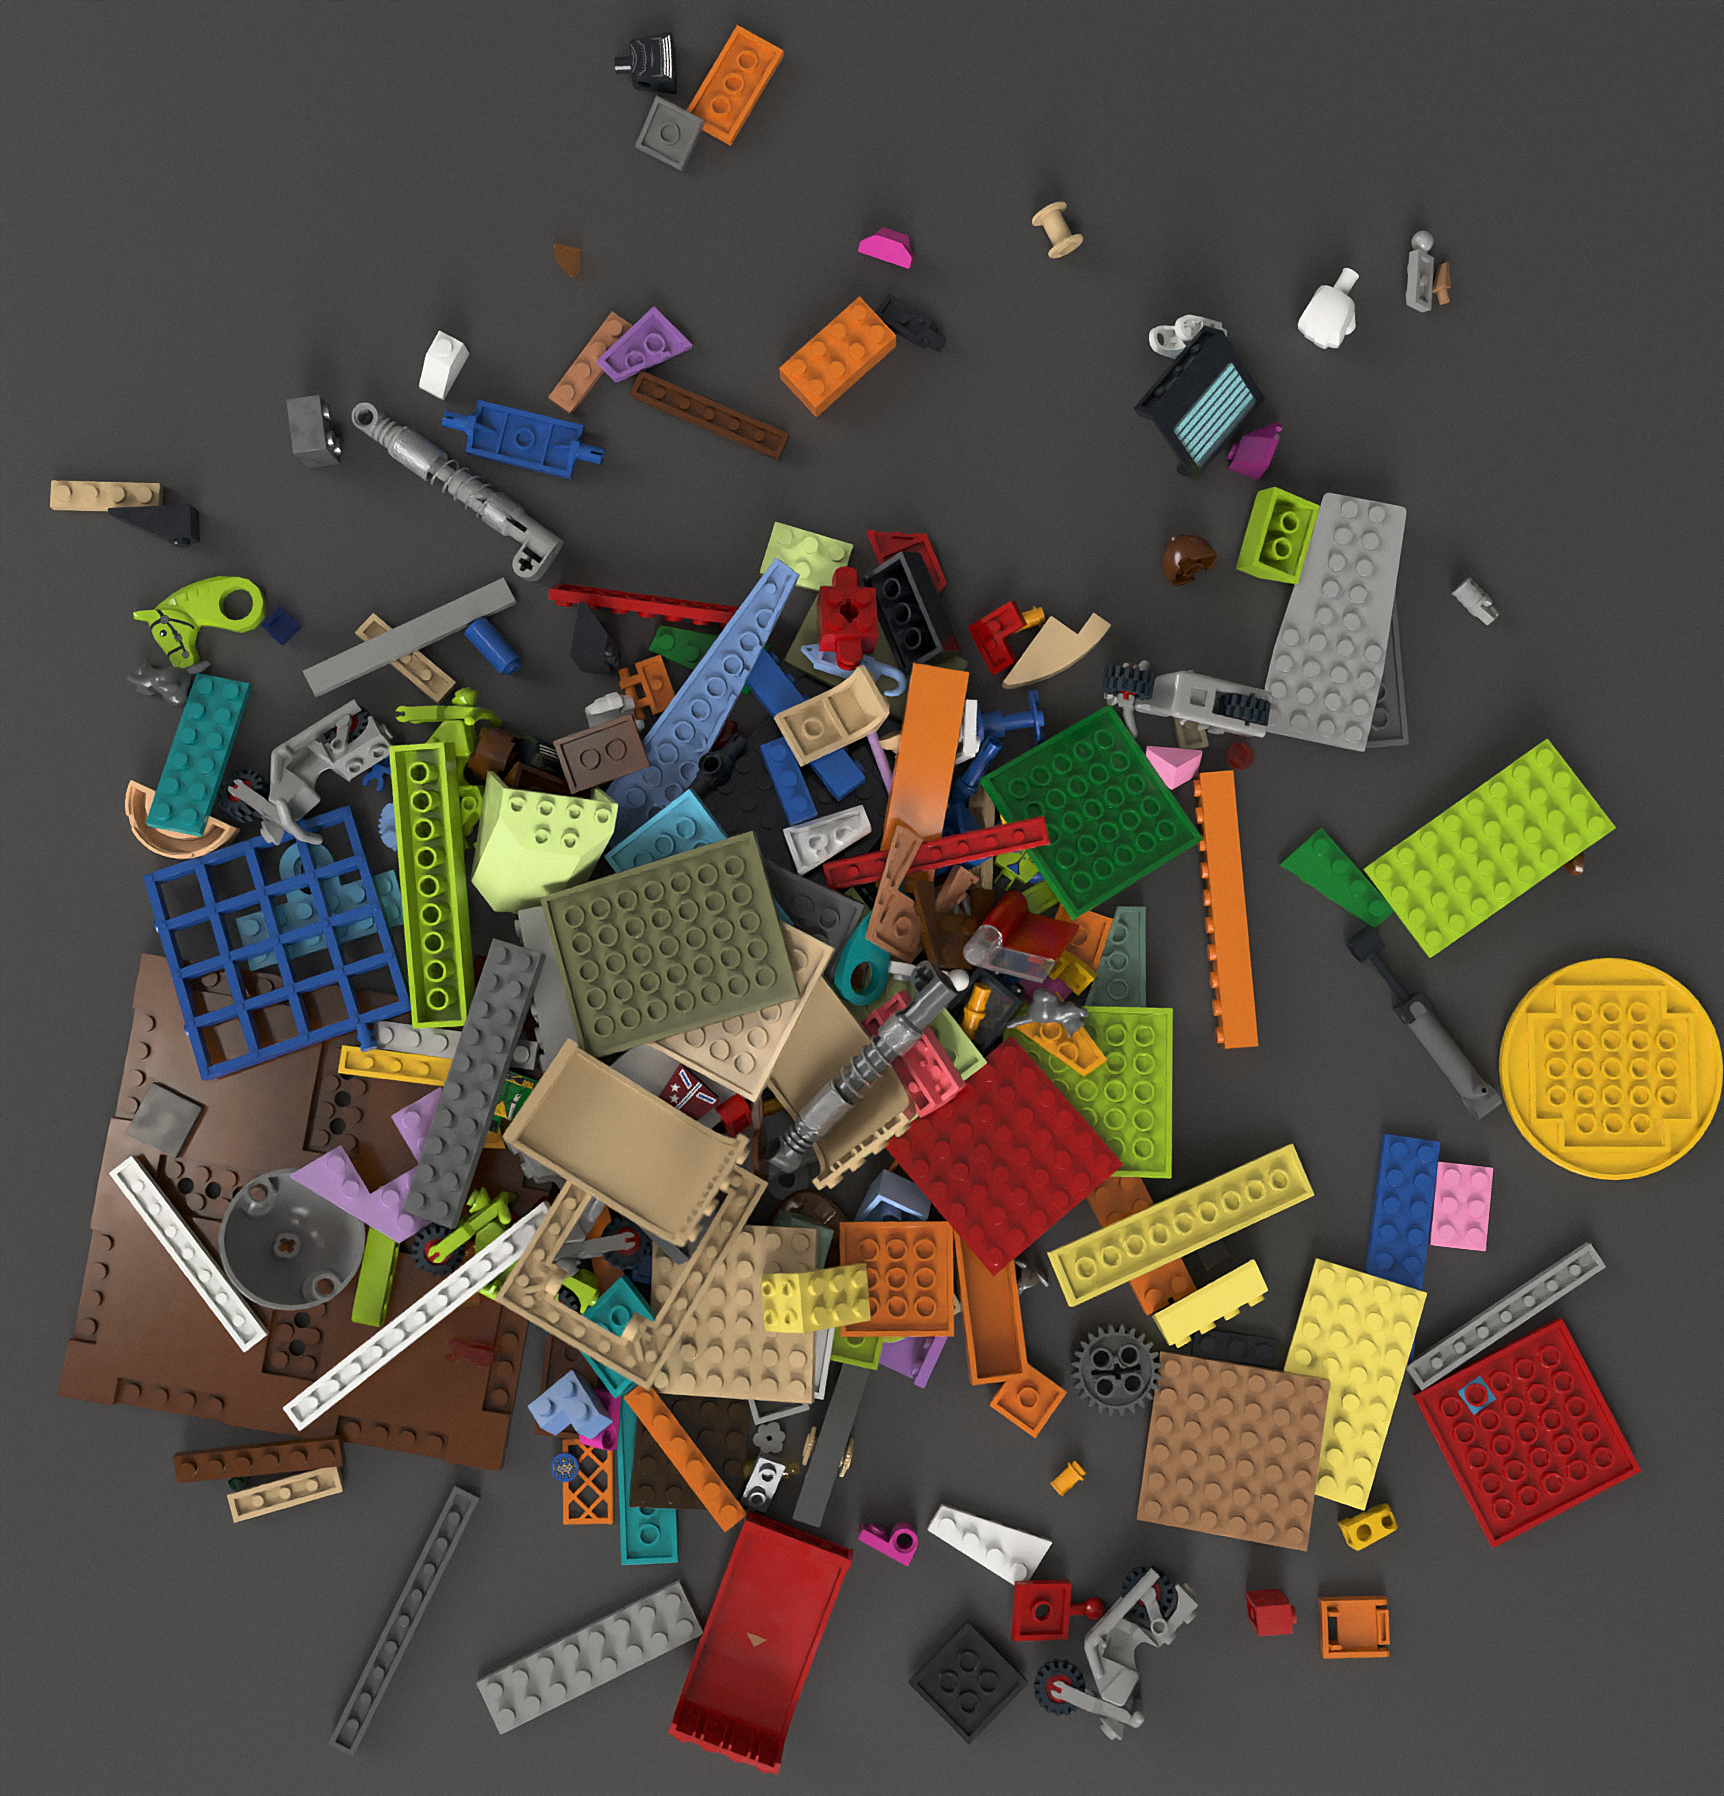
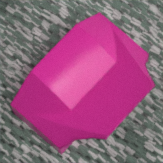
[858,227,915,269]

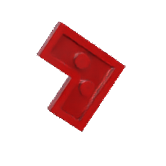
[968,600,1028,675]

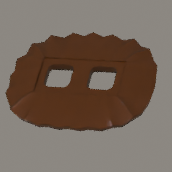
[768,1188,849,1268]

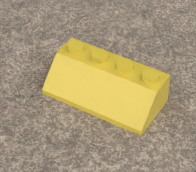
[1152,1259,1268,1348]

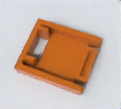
[1318,1596,1390,1659]

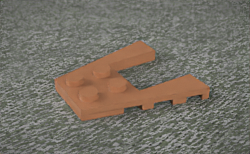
[865,825,979,965]

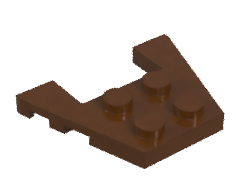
[907,879,996,971]

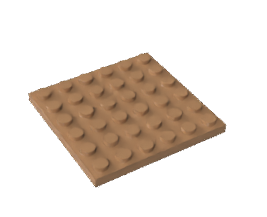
[1137,1350,1330,1552]

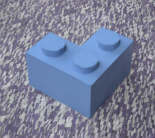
[528,1370,613,1440]

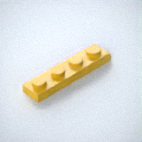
[338,1045,453,1086]

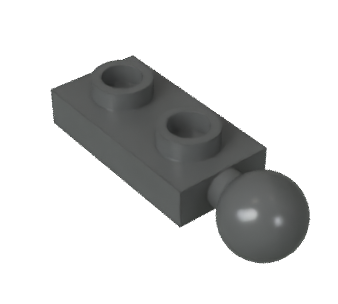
[738,1451,786,1527]

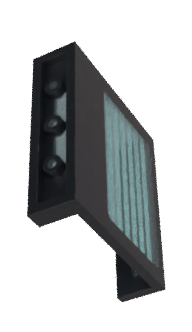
[1133,325,1265,480]

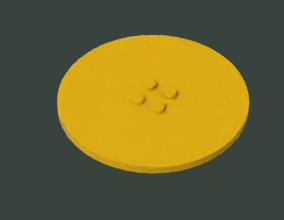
[1499,958,1723,1180]

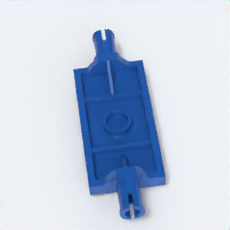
[442,400,605,480]

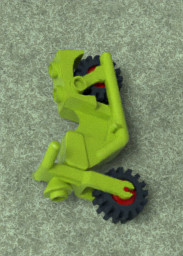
[412,1186,600,1336]

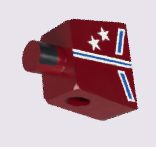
[658,1063,721,1121]

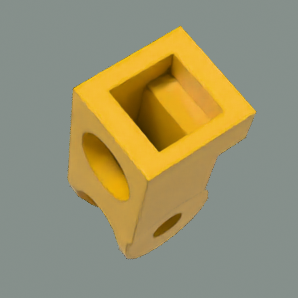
[1338,1503,1398,1551]

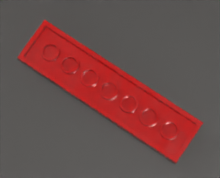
[548,583,740,628]

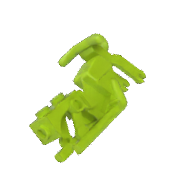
[396,687,502,852]

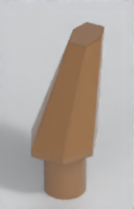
[1432,262,1451,305]

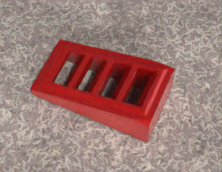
[715,1093,753,1138]

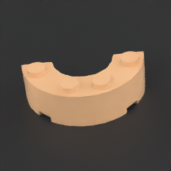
[125,780,241,861]

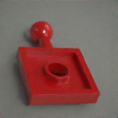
[1011,1580,1105,1641]

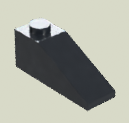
[108,504,200,548]

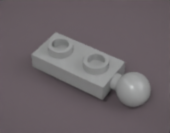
[1406,230,1434,312]

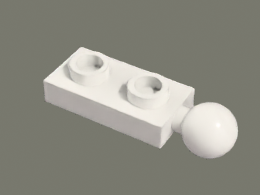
[887,961,969,991]

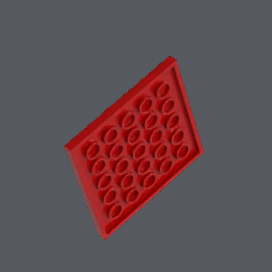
[885,1035,1123,1276]
[1411,1318,1641,1548]

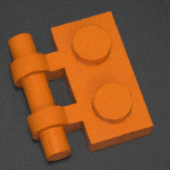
[618,654,676,721]

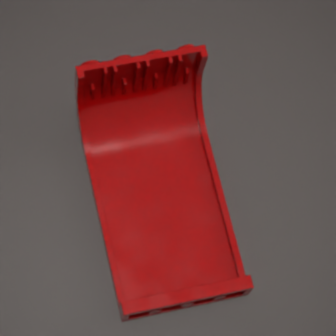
[668,1510,854,1775]

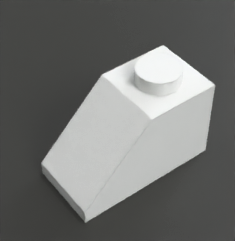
[419,331,469,401]

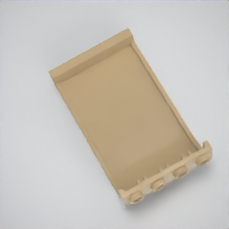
[767,974,916,1190]
[503,1038,750,1247]

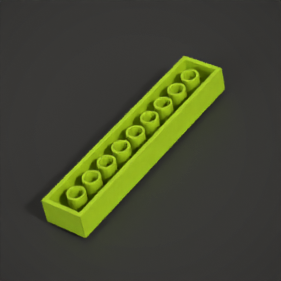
[389,742,475,1029]

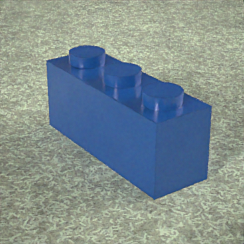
[760,737,817,827]

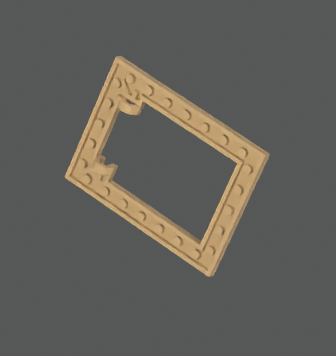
[494,1164,768,1391]

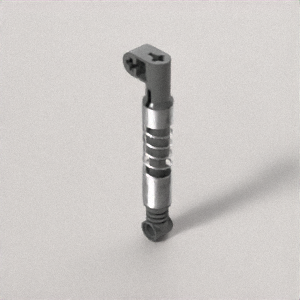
[764,960,958,1173]

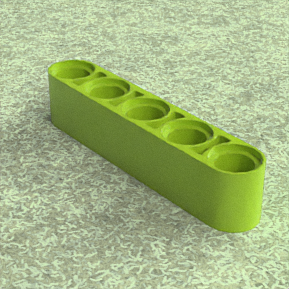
[352,1186,400,1327]

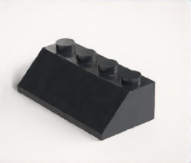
[862,551,961,676]

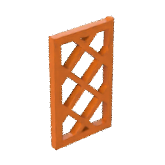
[563,1438,614,1525]

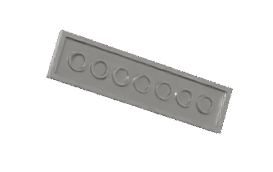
[476,1579,704,1735]

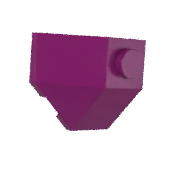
[1227,421,1283,480]

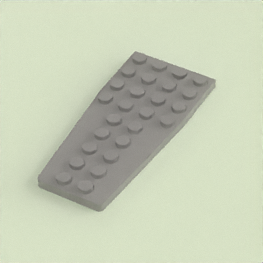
[1264,493,1407,752]

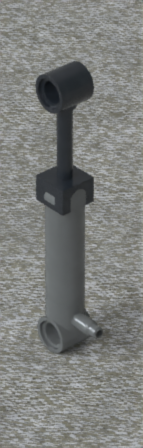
[1345,925,1502,1120]

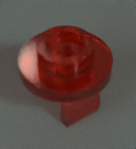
[1226,743,1254,771]

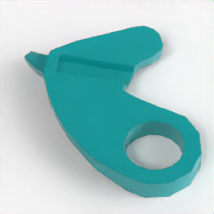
[834,880,926,1005]

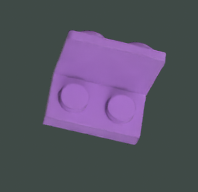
[879,1336,948,1389]

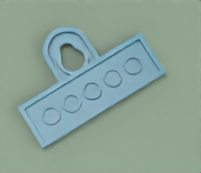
[236,843,404,971]

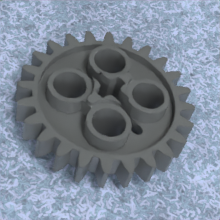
[1070,1323,1162,1416]

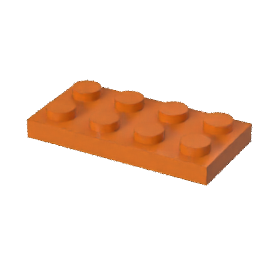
[686,25,784,146]

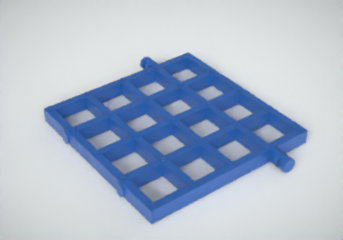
[143,805,411,1081]

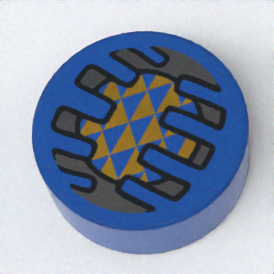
[551,1451,580,1482]

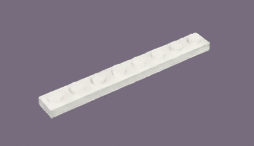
[109,1155,269,1352]

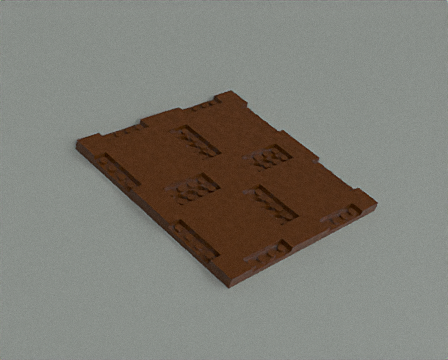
[58,953,554,1471]

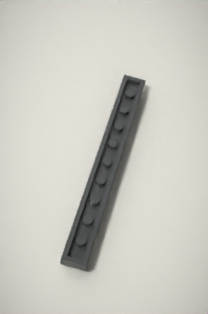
[328,1484,481,1757]

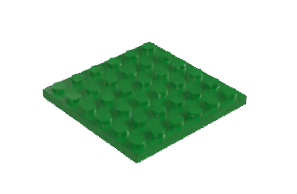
[979,705,1203,921]

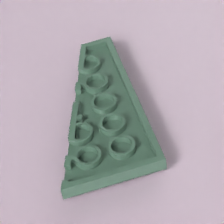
[1084,906,1146,1008]

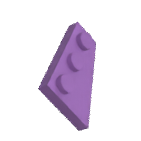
[596,306,693,383]

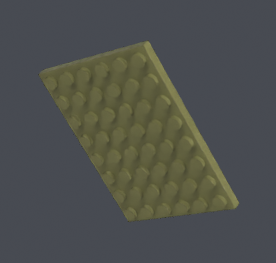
[540,831,801,1059]

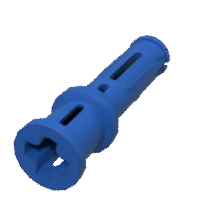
[948,736,1003,808]

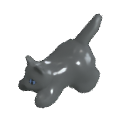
[127,657,210,706]
[1006,988,1089,1037]

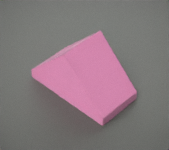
[1145,746,1202,790]

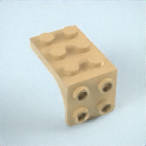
[774,665,890,766]

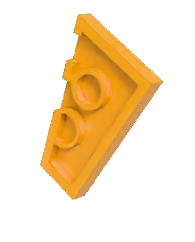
[1015,992,1107,1077]

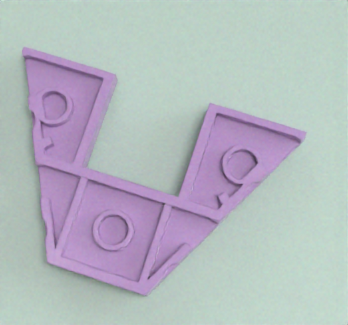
[289,1087,443,1243]

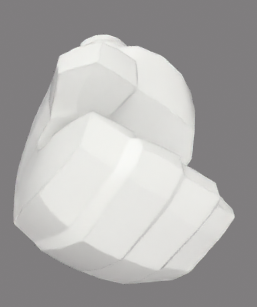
[1298,268,1359,349]
[585,692,645,733]

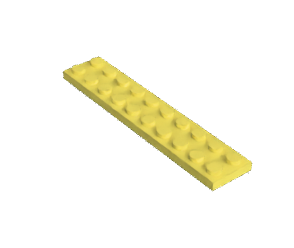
[1047,1144,1314,1307]

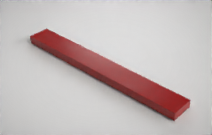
[823,815,1050,890]

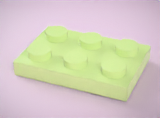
[760,522,853,593]

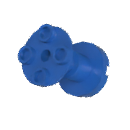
[975,690,1045,755]

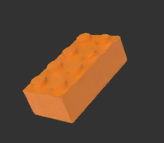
[779,296,896,418]

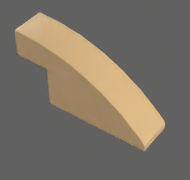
[1001,613,1111,689]

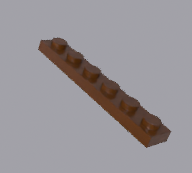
[629,370,790,461]
[173,1435,346,1483]

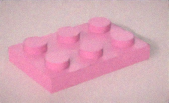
[1428,1161,1493,1251]

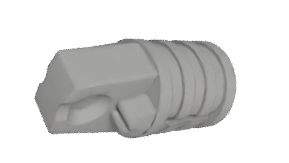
[1451,576,1500,625]

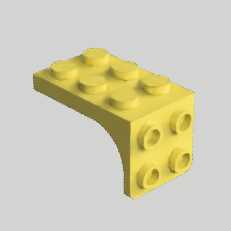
[761,1263,871,1333]

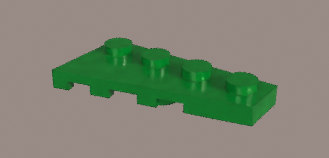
[649,625,771,696]
[1279,828,1394,929]

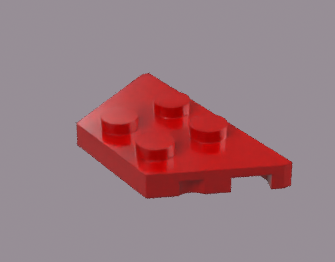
[866,530,947,595]

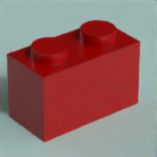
[1245,1588,1296,1636]

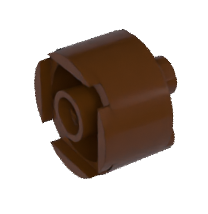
[468,726,522,782]

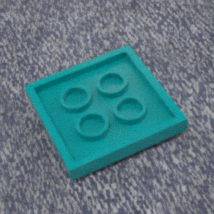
[579,1275,657,1398]

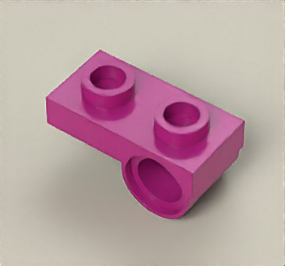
[579,1387,621,1451]

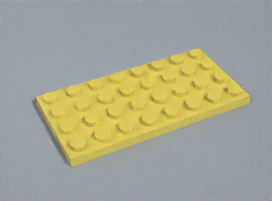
[1283,1258,1427,1511]

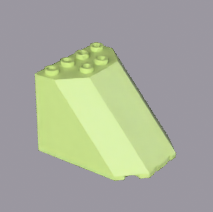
[471,771,618,914]

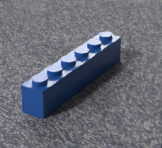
[745,648,866,802]

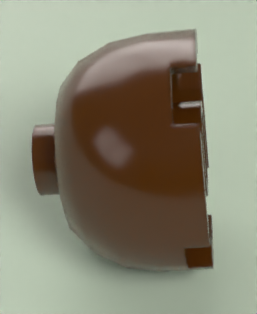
[1161,534,1218,586]

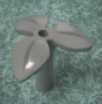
[1014,1258,1049,1296]

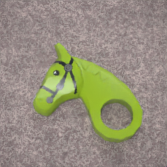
[133,576,267,668]

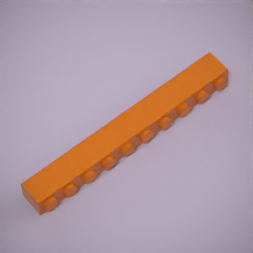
[1192,770,1258,1049]

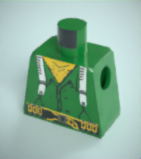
[489,1071,538,1134]

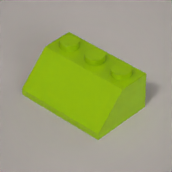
[1235,487,1320,584]

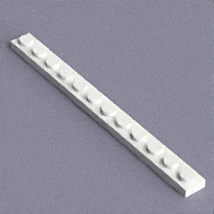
[283,1200,551,1431]

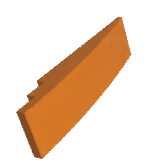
[875,662,969,893]

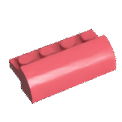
[861,989,966,1118]

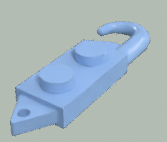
[801,644,907,697]

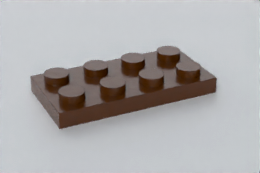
[535,1332,599,1440]

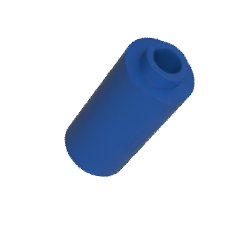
[464,617,522,676]

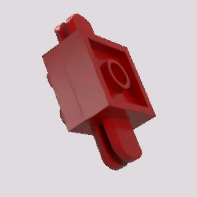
[816,566,878,671]

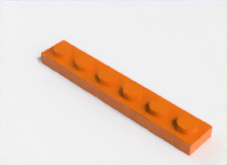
[623,1384,747,1532]

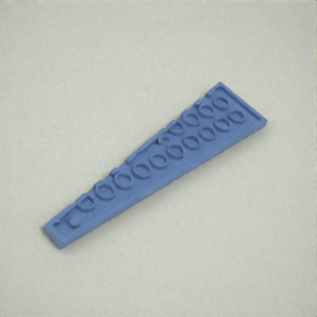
[605,557,800,849]

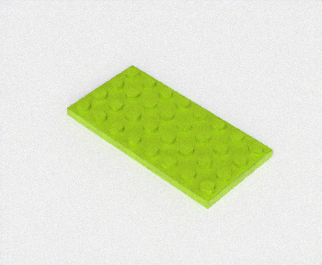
[1362,738,1616,958]

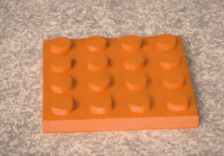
[840,1221,954,1337]

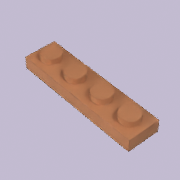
[548,311,632,416]

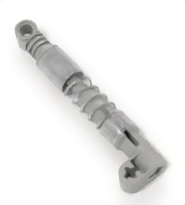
[351,403,564,581]

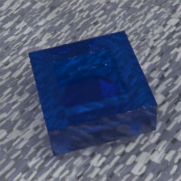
[261,606,302,646]

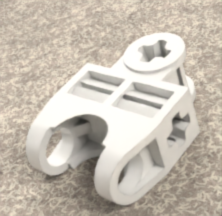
[1149,315,1227,359]

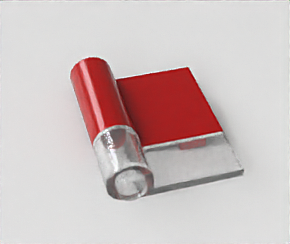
[963,890,1079,983]

